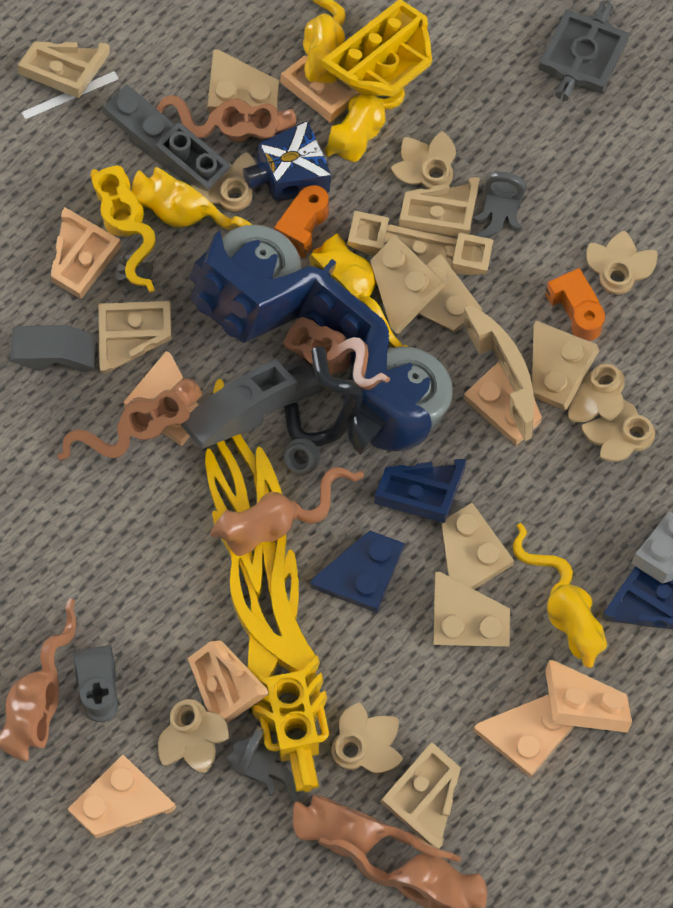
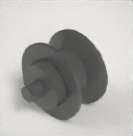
[115,253,154,291]

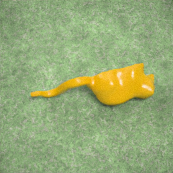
[303,0,346,83]
[325,88,405,162]
[90,165,156,292]
[131,167,252,231]
[309,233,408,348]
[513,523,607,668]

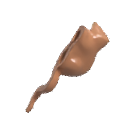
[156,95,297,142]
[283,317,390,390]
[57,378,202,461]
[211,467,364,556]
[0,598,76,762]
[293,794,462,862]
[318,837,487,908]

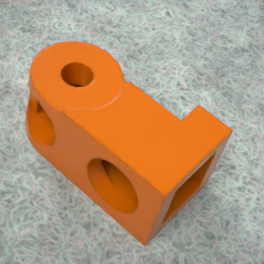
[274,185,329,259]
[545,268,605,341]

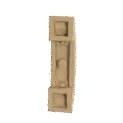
[347,211,493,275]
[464,305,534,441]

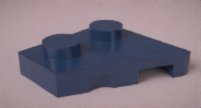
[374,459,466,523]
[310,530,405,613]
[602,566,673,629]

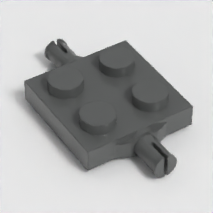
[539,1,630,101]

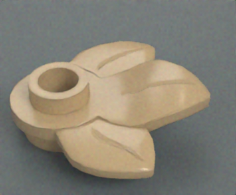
[391,131,456,189]
[191,152,256,212]
[586,231,658,295]
[568,364,625,423]
[581,400,655,462]
[158,699,230,773]
[331,703,403,774]

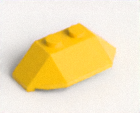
[320,0,432,97]

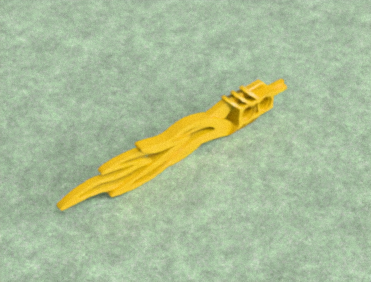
[205,379,329,793]

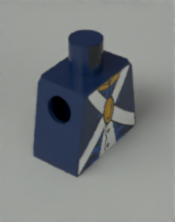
[243,121,332,201]

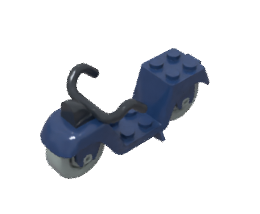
[189,225,453,455]

